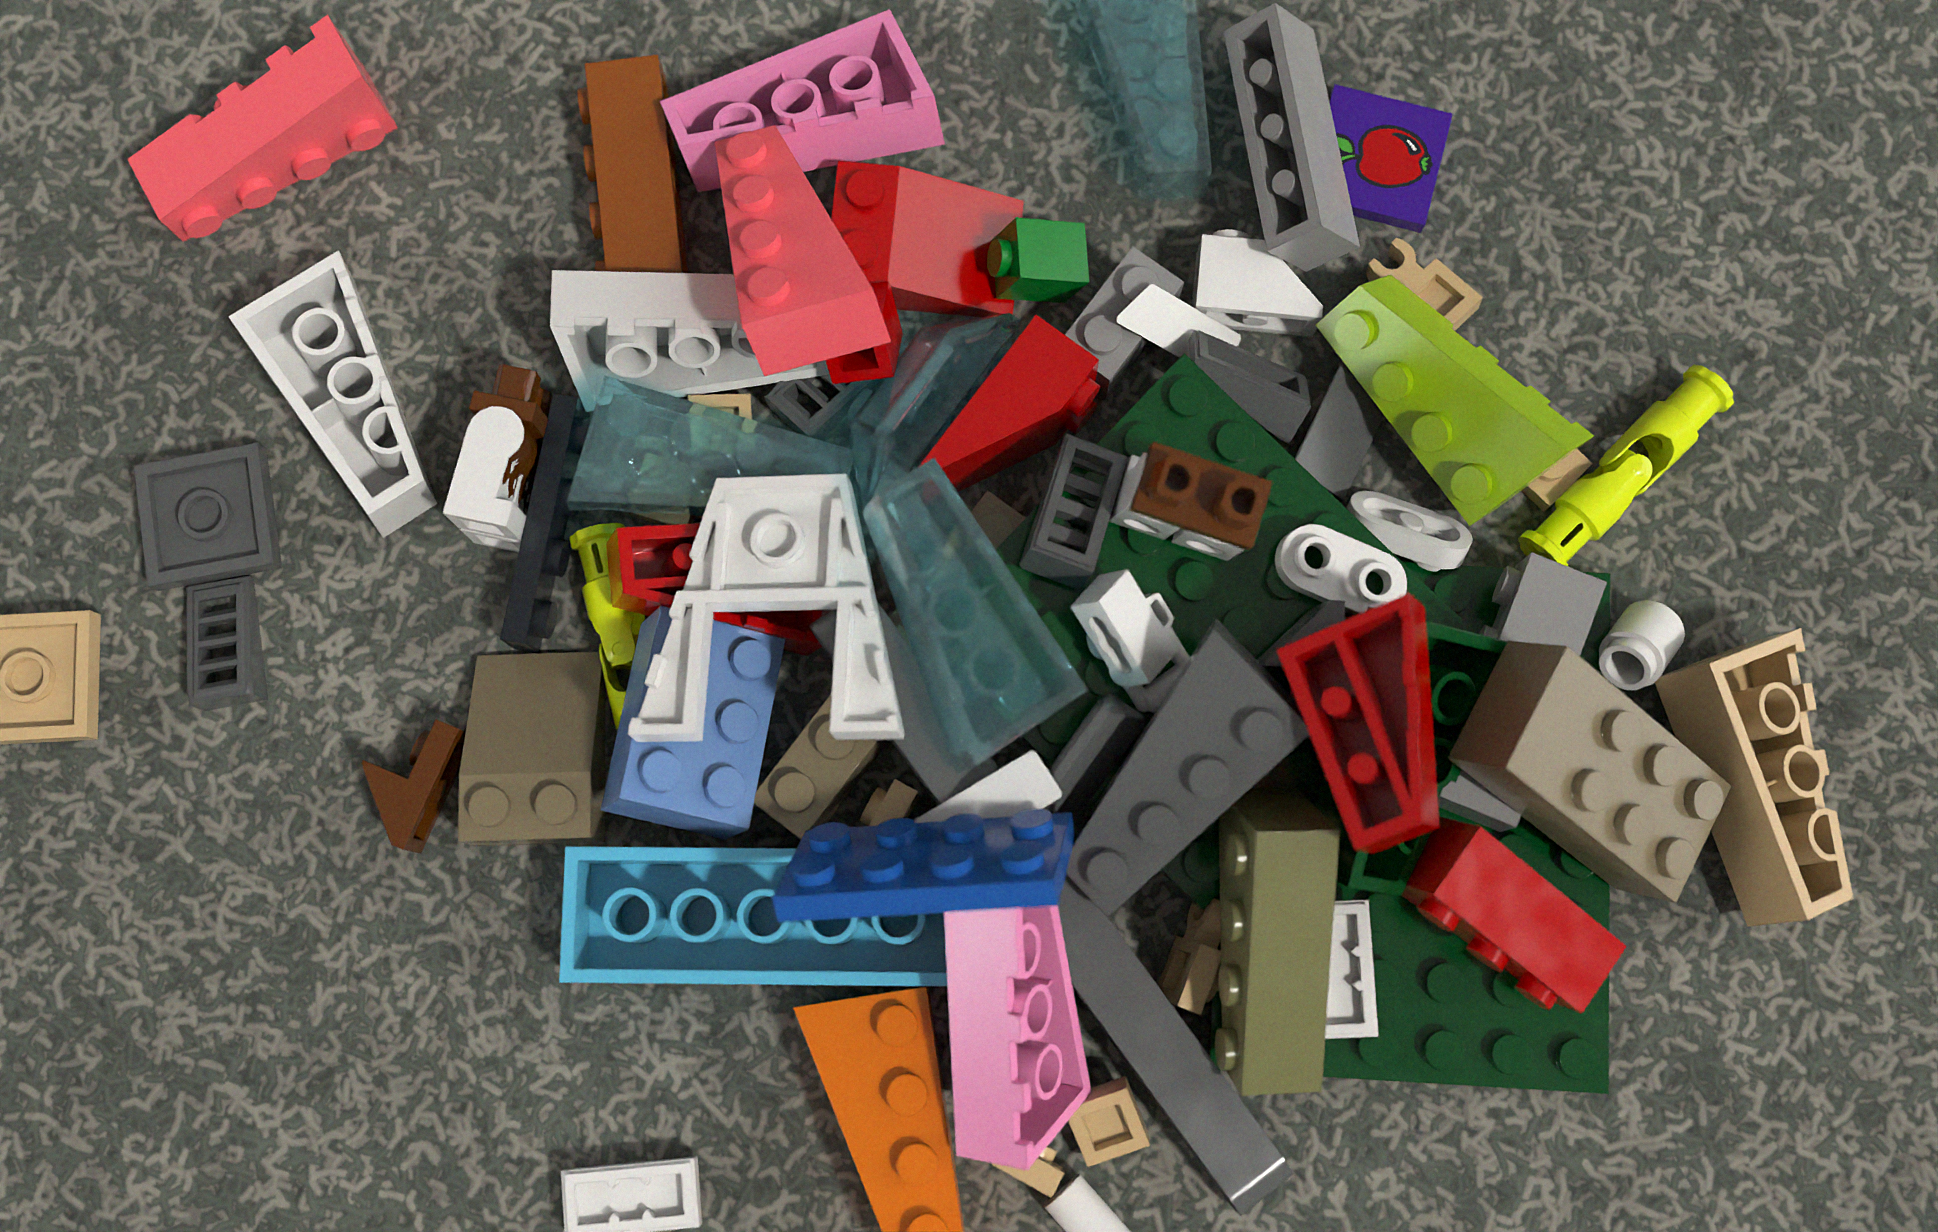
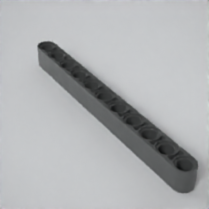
[808,602,1294,1216]

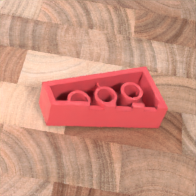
[127,14,398,242]
[714,125,891,377]

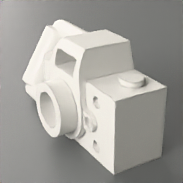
[1070,569,1190,713]

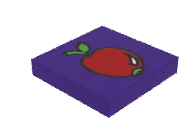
[1329,84,1453,233]

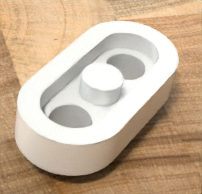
[1347,491,1473,572]
[1275,524,1407,616]

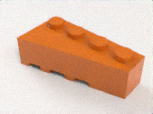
[793,986,965,1232]

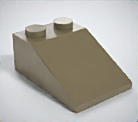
[458,652,605,846]

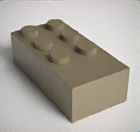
[1448,641,1731,903]

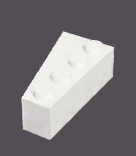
[228,250,437,538]
[550,270,830,412]

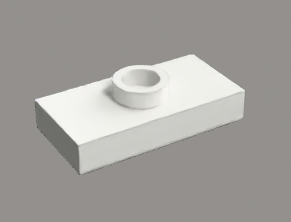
[1325,900,1378,1039]
[561,1156,702,1232]

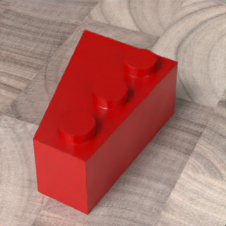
[606,523,822,656]
[1277,593,1439,853]
[1402,816,1627,1013]

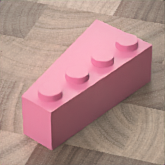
[660,9,945,192]
[944,906,1092,1170]

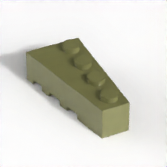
[1215,787,1339,1096]

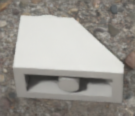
[1192,229,1323,337]

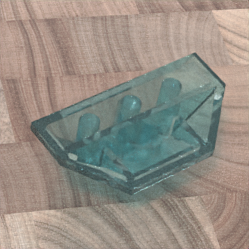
[846,313,1020,534]

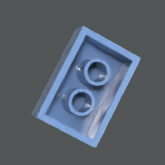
[601,606,785,840]

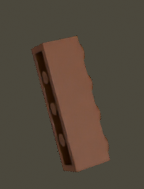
[577,54,689,273]

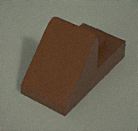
[362,719,466,854]

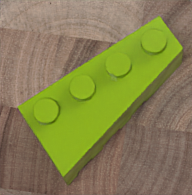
[1316,274,1594,526]

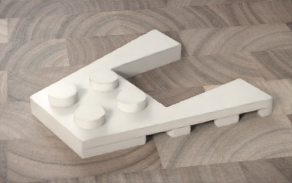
[628,474,904,742]

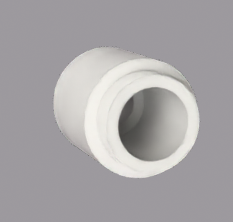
[1599,600,1685,690]

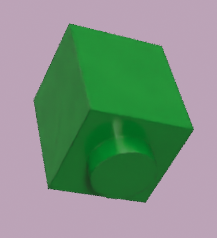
[987,217,1090,303]

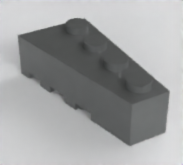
[1066,617,1310,917]

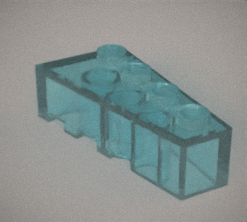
[1074,0,1212,202]
[567,375,856,516]
[863,458,1088,774]

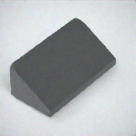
[1294,361,1384,502]
[1042,691,1146,822]

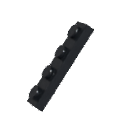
[500,393,596,654]

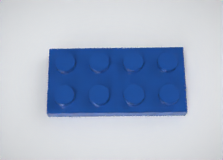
[772,809,1075,922]

